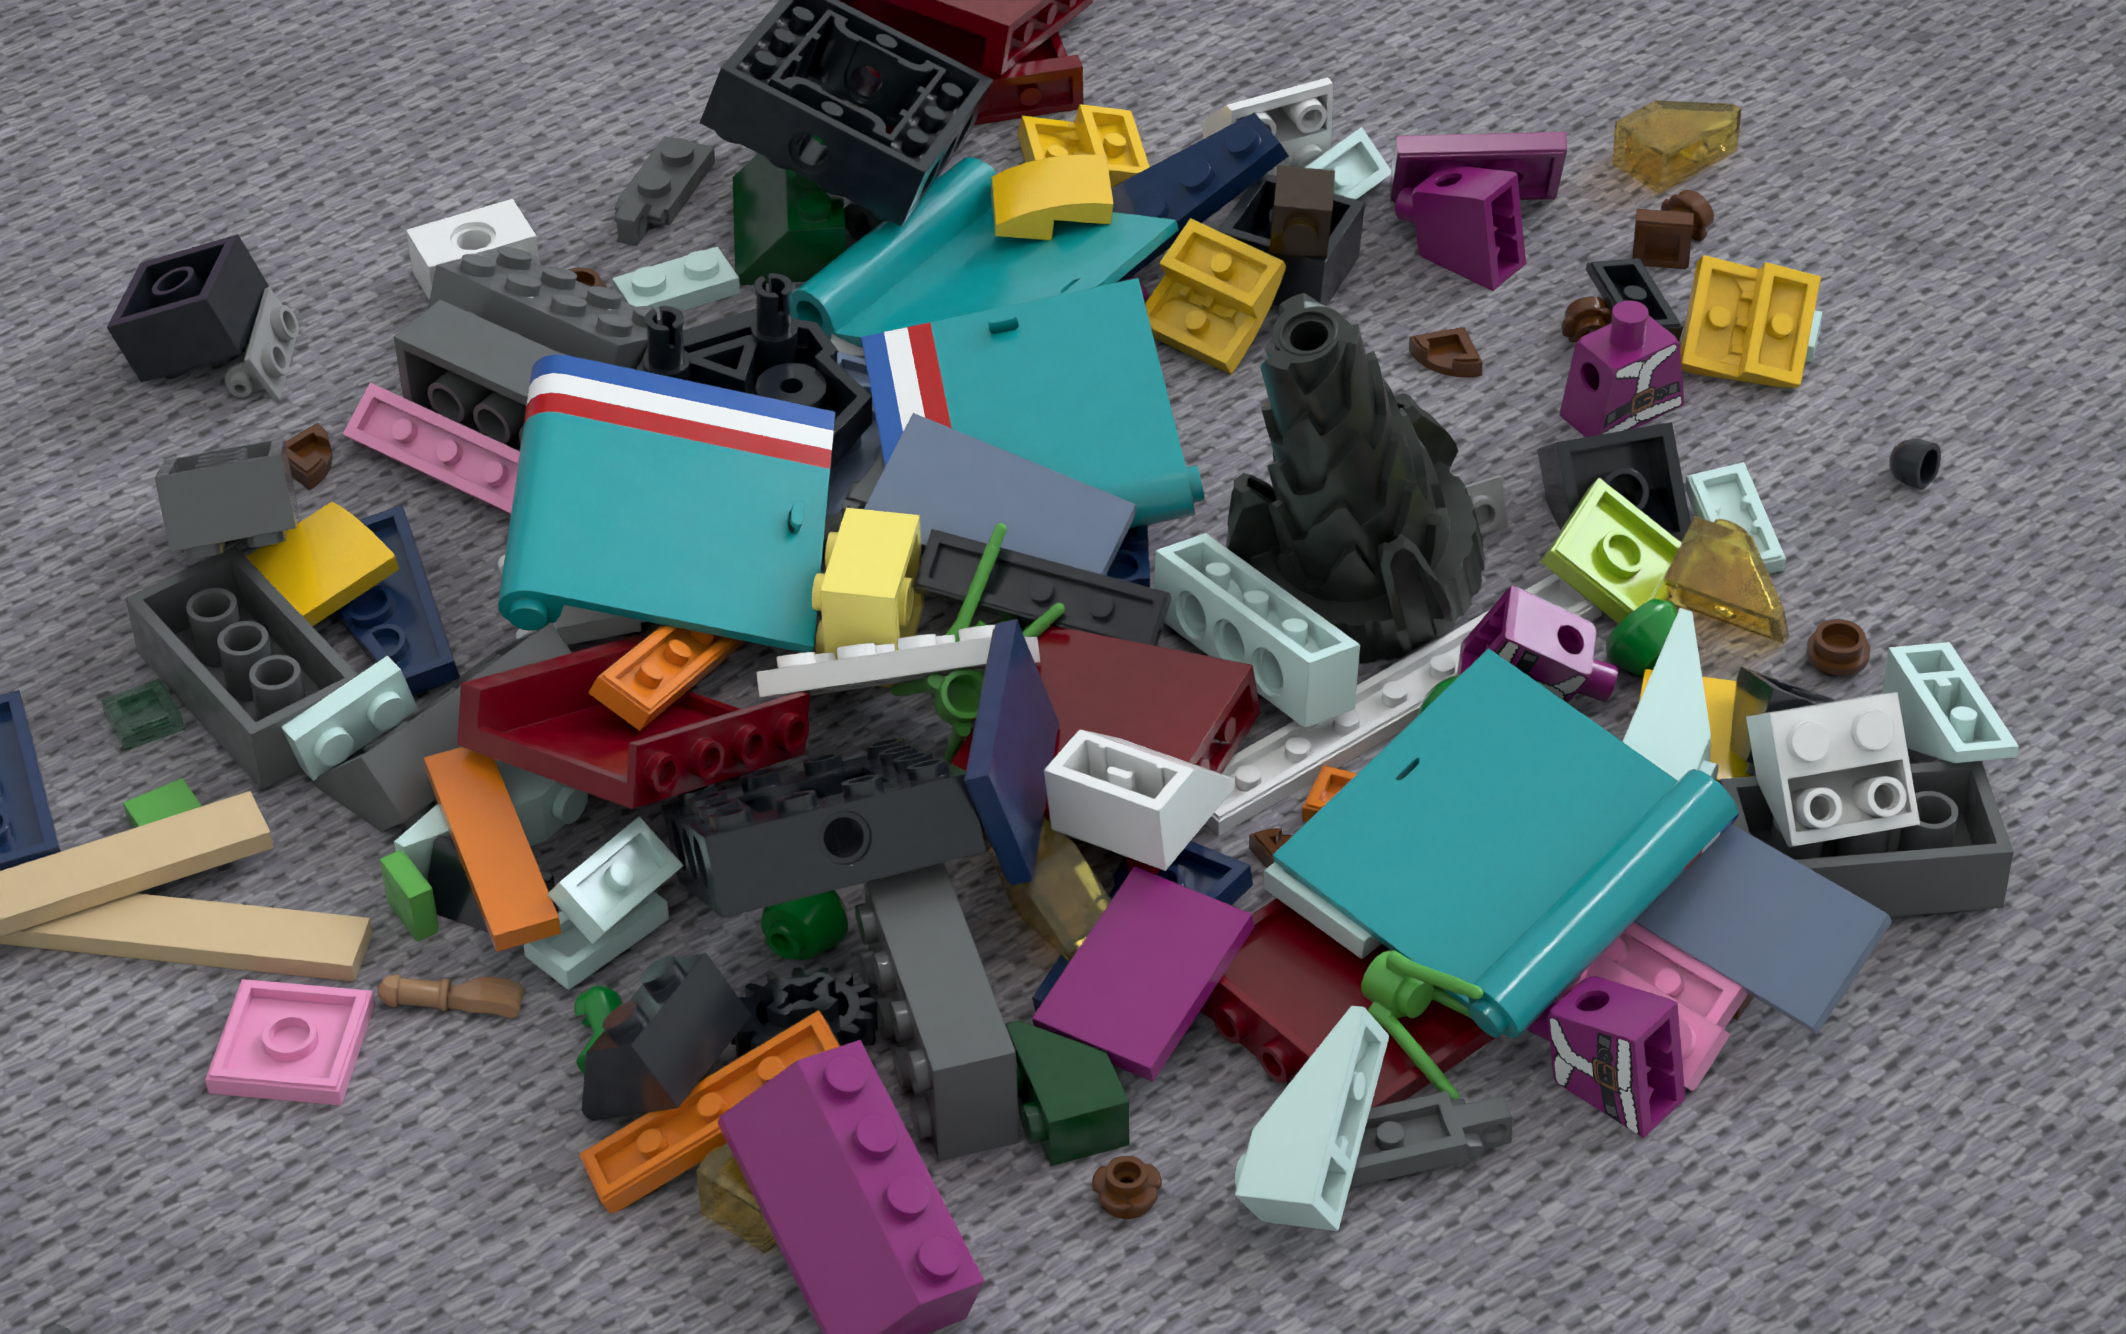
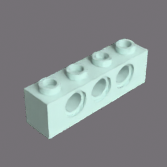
[1154,533,1360,728]

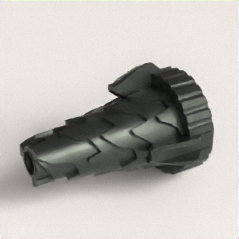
[1226,293,1485,663]

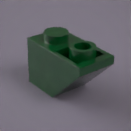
[1005,1020,1130,1167]

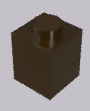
[1269,165,1335,258]

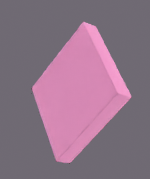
[205,979,375,1105]

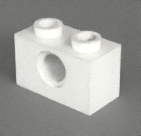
[406,199,540,300]

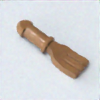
[378,975,524,1018]

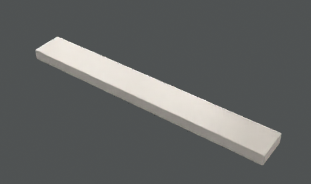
[1205,573,1602,836]

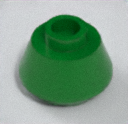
[1606,598,1678,678]
[761,890,848,960]

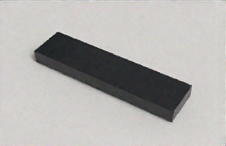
[913,529,1172,646]

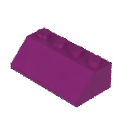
[718,1040,985,1334]

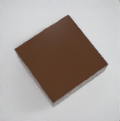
[1632,209,1694,269]

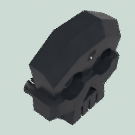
[636,273,872,469]

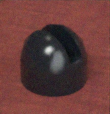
[1889,438,1941,490]

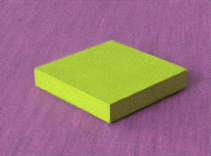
[1540,478,1694,624]

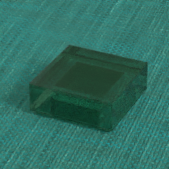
[101,678,185,751]

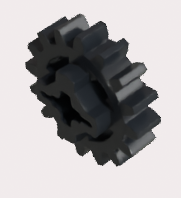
[731,967,878,1058]

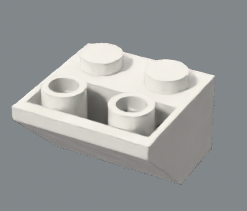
[1203,78,1333,198]
[1746,692,1920,847]
[1044,729,1234,871]

